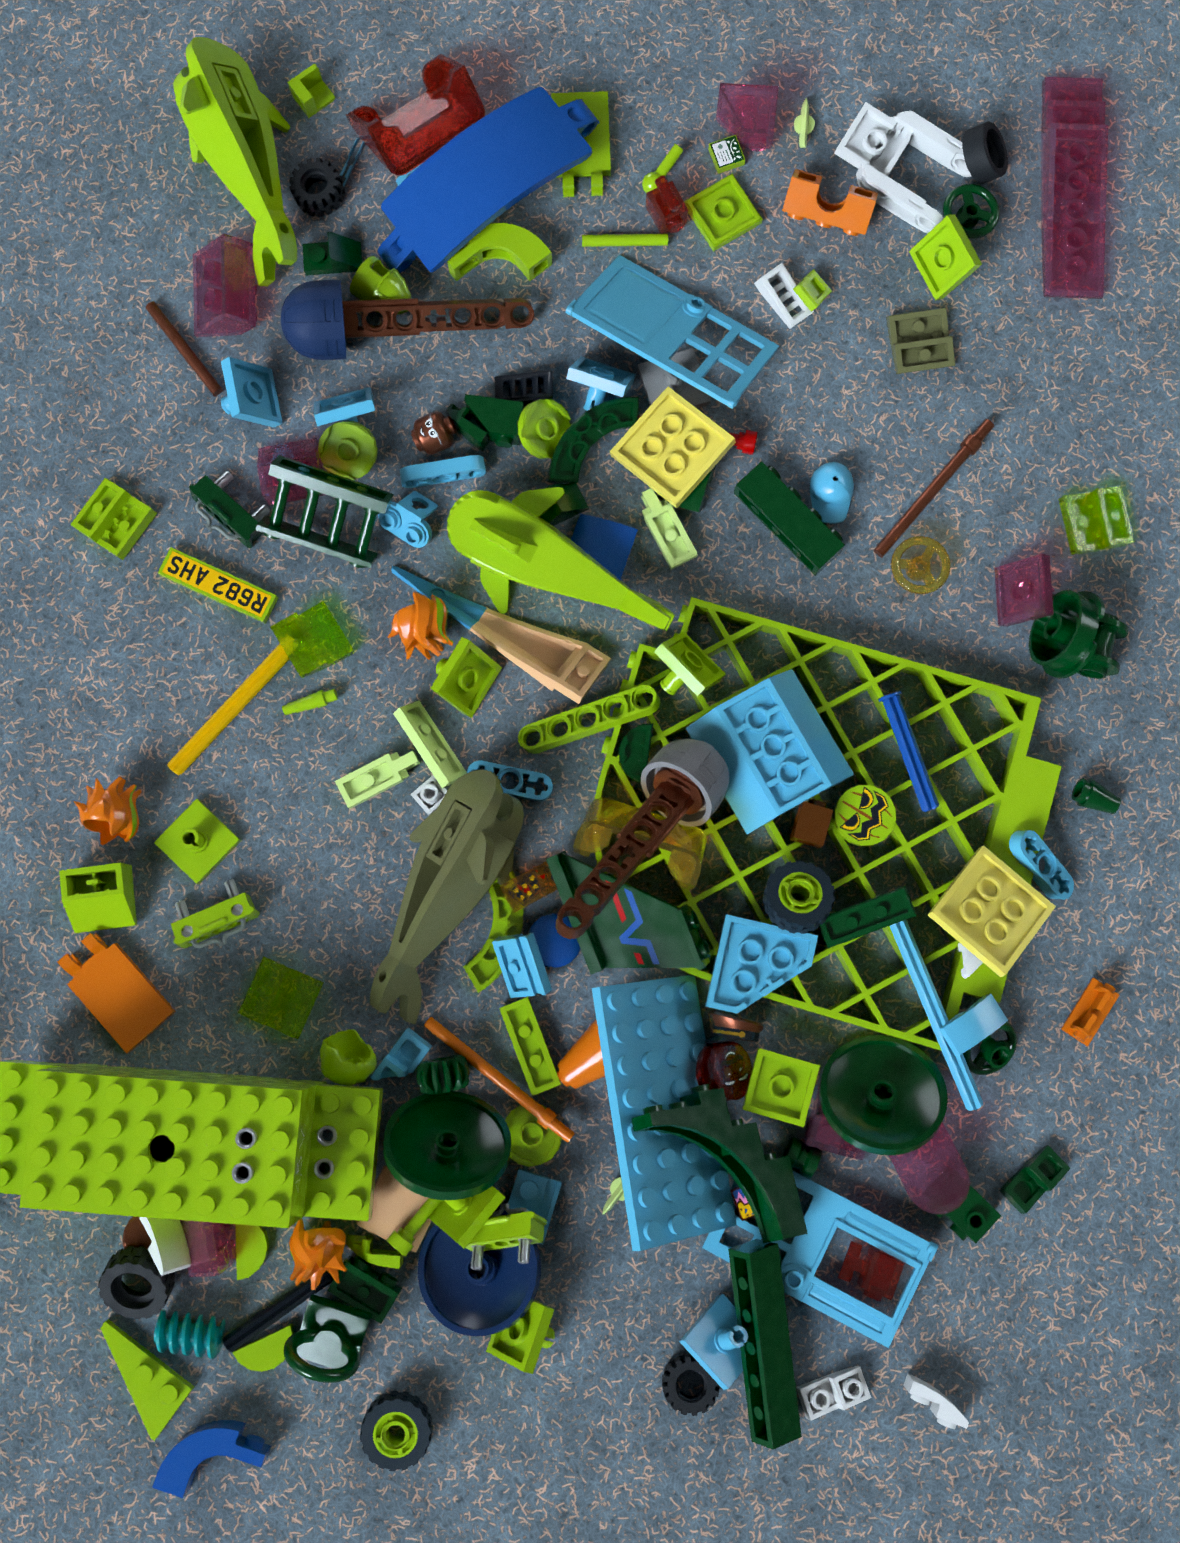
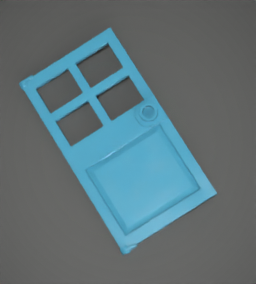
[565,255,779,409]

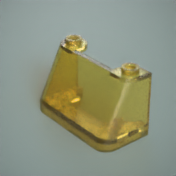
[573,797,707,891]

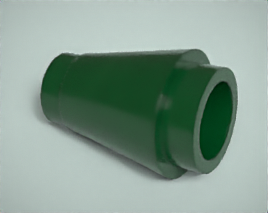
[1072,778,1121,814]

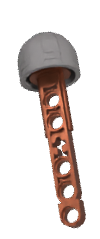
[556,739,729,939]

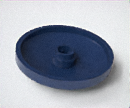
[418,1206,541,1336]

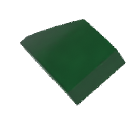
[446,404,489,452]

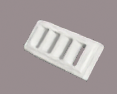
[754,263,814,329]

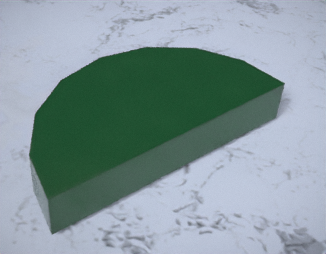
[619,723,653,783]

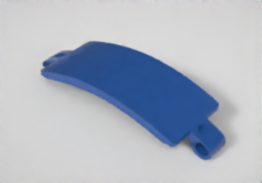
[377,87,600,274]

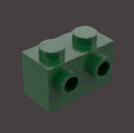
[923,1167,1001,1243]

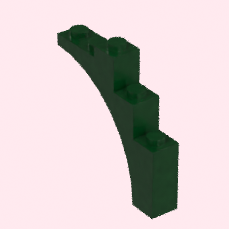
[631,1084,808,1243]

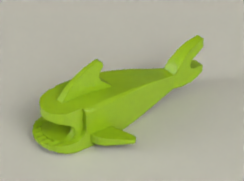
[173,37,297,287]
[447,487,676,631]

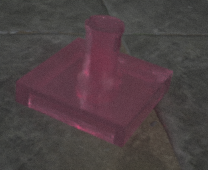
[994,554,1055,627]

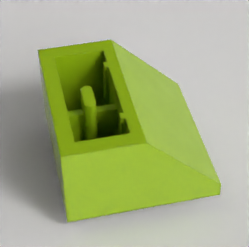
[59,862,137,933]

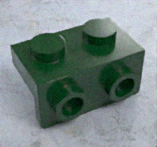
[327,1255,402,1324]

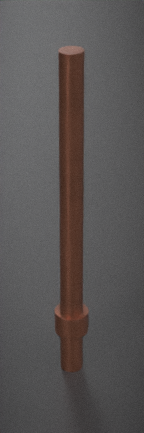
[873,419,994,558]

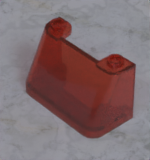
[346,54,485,176]

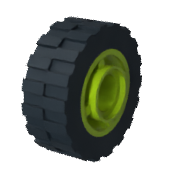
[763,861,835,934]
[360,1391,433,1472]

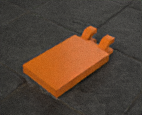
[57,933,176,1054]

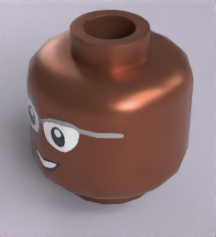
[411,411,457,455]

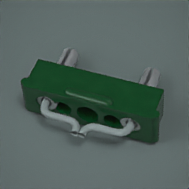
[189,471,271,548]

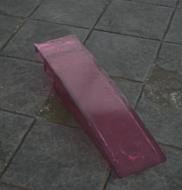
[1041,77,1108,299]

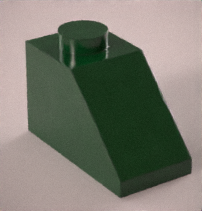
[464,394,524,448]

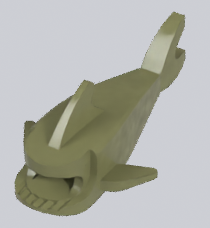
[370,769,524,1025]

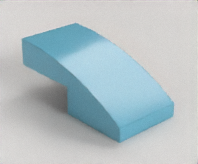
[939,994,1008,1056]

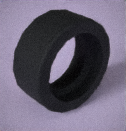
[962,121,1008,184]

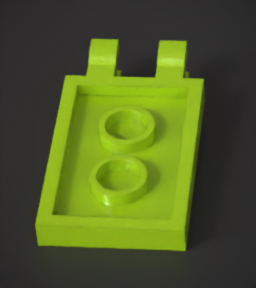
[551,91,611,197]

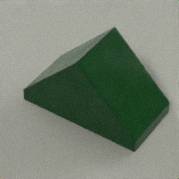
[540,483,589,526]

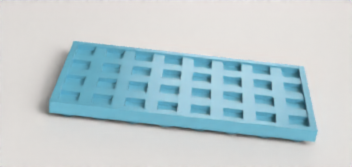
[592,975,737,1251]

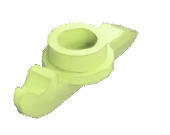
[794,98,815,148]
[602,1177,625,1214]

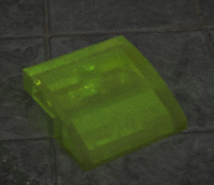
[1058,486,1135,555]
[270,601,355,678]
[238,956,324,1039]

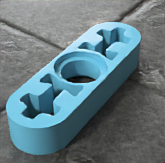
[400,455,486,488]
[467,760,553,802]
[1009,830,1074,900]

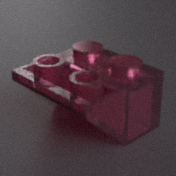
[257,438,326,505]
[180,1220,236,1277]

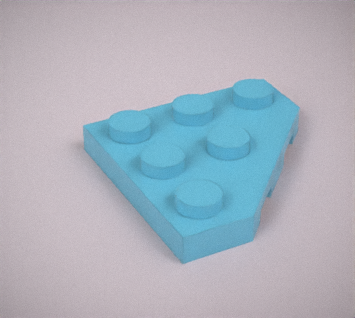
[705,914,818,1014]

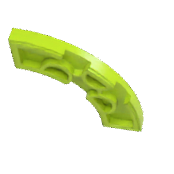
[463,870,524,993]

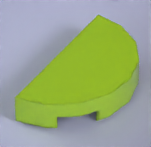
[235,1224,270,1280]
[232,1323,294,1372]

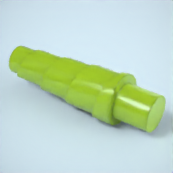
[282,689,338,715]

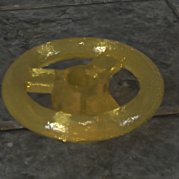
[891,536,951,594]

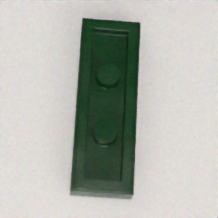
[819,886,917,948]

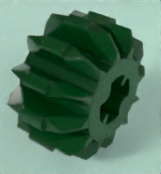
[416,1055,470,1095]

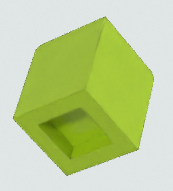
[287,64,335,118]

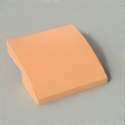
[356,1166,431,1253]

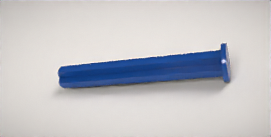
[878,691,939,812]

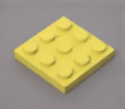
[610,386,736,508]
[927,845,1056,977]

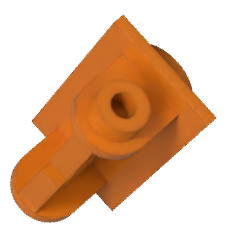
[1061,978,1119,1047]

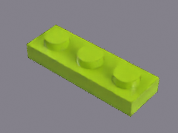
[499,997,561,1096]

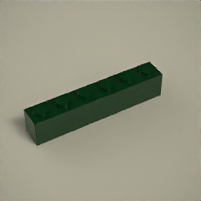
[728,1239,802,1450]

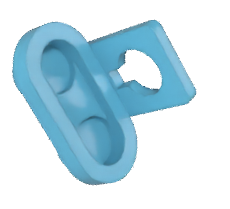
[378,491,438,548]

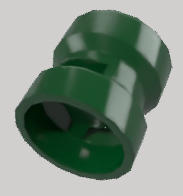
[782,1137,822,1179]

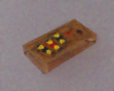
[500,861,558,913]

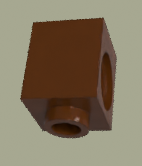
[790,799,833,848]

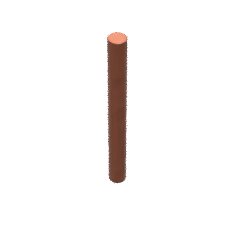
[146,301,223,397]

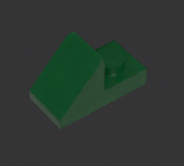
[302,232,362,276]

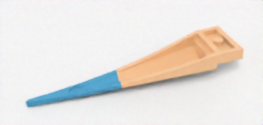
[391,566,611,704]

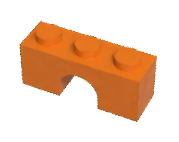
[782,169,878,236]

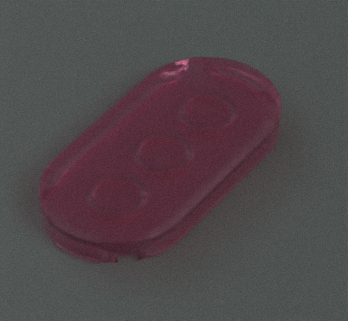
[889,1122,970,1214]

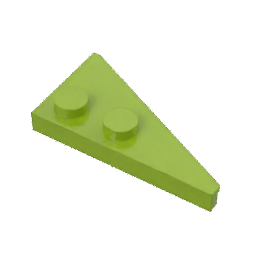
[100,1319,195,1441]

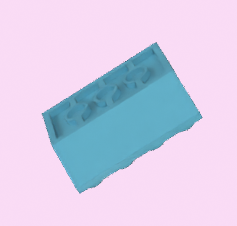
[686,669,854,835]

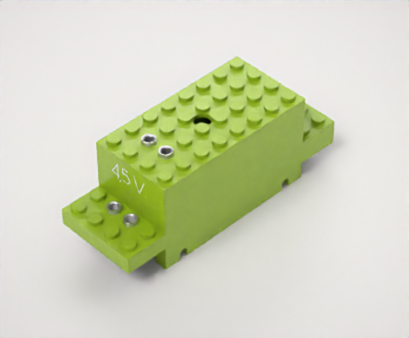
[0,1060,383,1228]

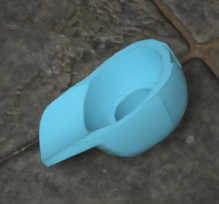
[810,462,854,524]

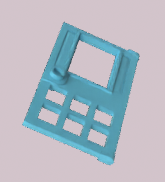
[702,1171,938,1348]

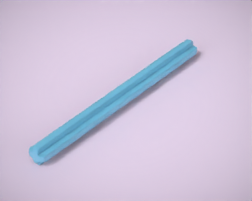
[890,920,983,1111]

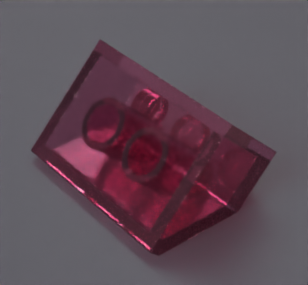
[193,233,257,337]

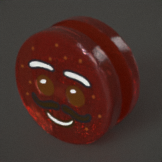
[696,1041,752,1101]

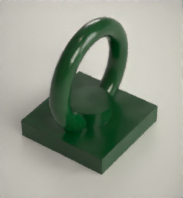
[283,1294,372,1383]

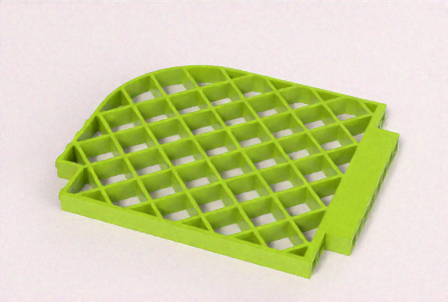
[592,597,1062,1051]

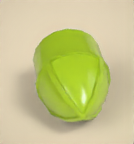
[350,256,411,315]

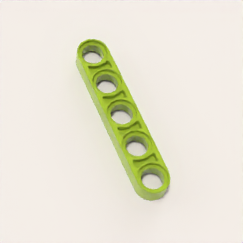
[518,685,660,754]

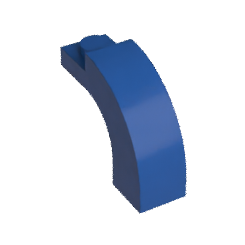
[152,1420,271,1498]

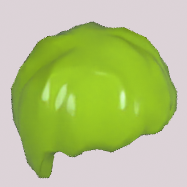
[320,1029,377,1086]

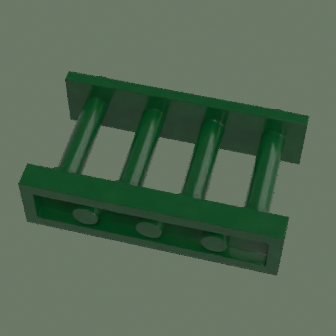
[256,455,394,568]

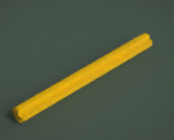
[167,636,300,775]

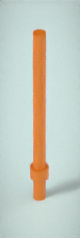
[424,1016,576,1143]

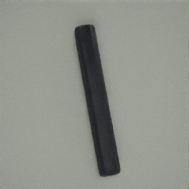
[222,1271,334,1352]

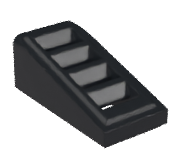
[495,371,553,406]

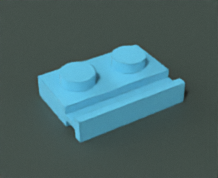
[492,933,552,998]
[508,1168,562,1245]

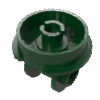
[1029,590,1129,679]

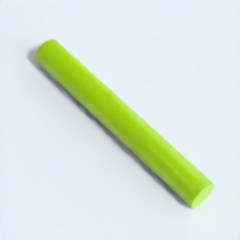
[582,234,668,247]

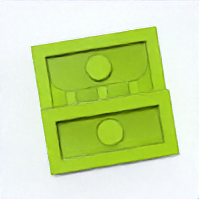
[70,478,157,560]

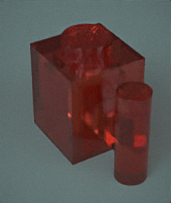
[646,176,688,234]
[838,1241,905,1301]

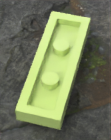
[393,700,467,788]

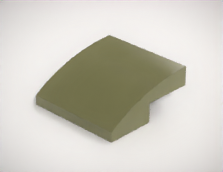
[886,308,955,374]

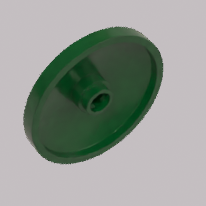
[819,1035,948,1155]
[383,1091,511,1200]

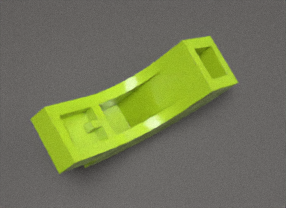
[447,223,552,281]

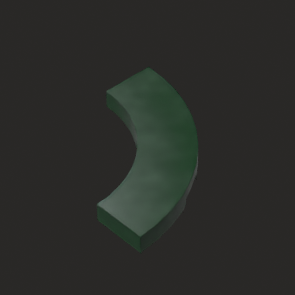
[547,397,639,483]

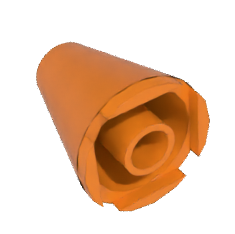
[557,1019,605,1089]

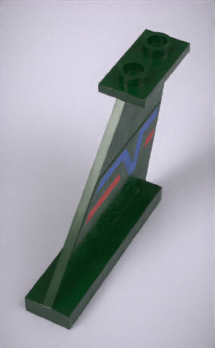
[546,850,711,974]

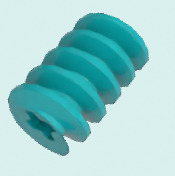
[154,1309,226,1359]

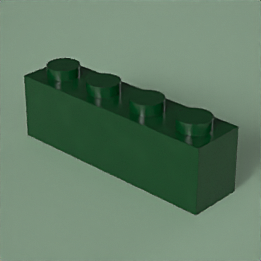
[734,461,845,576]

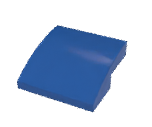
[571,514,638,580]

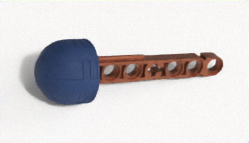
[281,280,534,360]

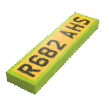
[158,547,278,624]

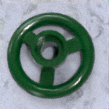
[943,184,1000,239]
[963,1022,1017,1075]

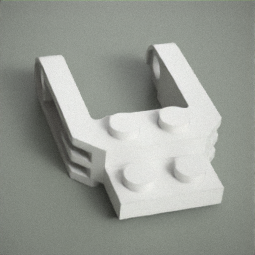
[834,102,971,234]

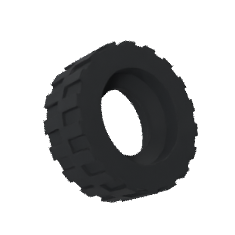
[98,1246,175,1319]

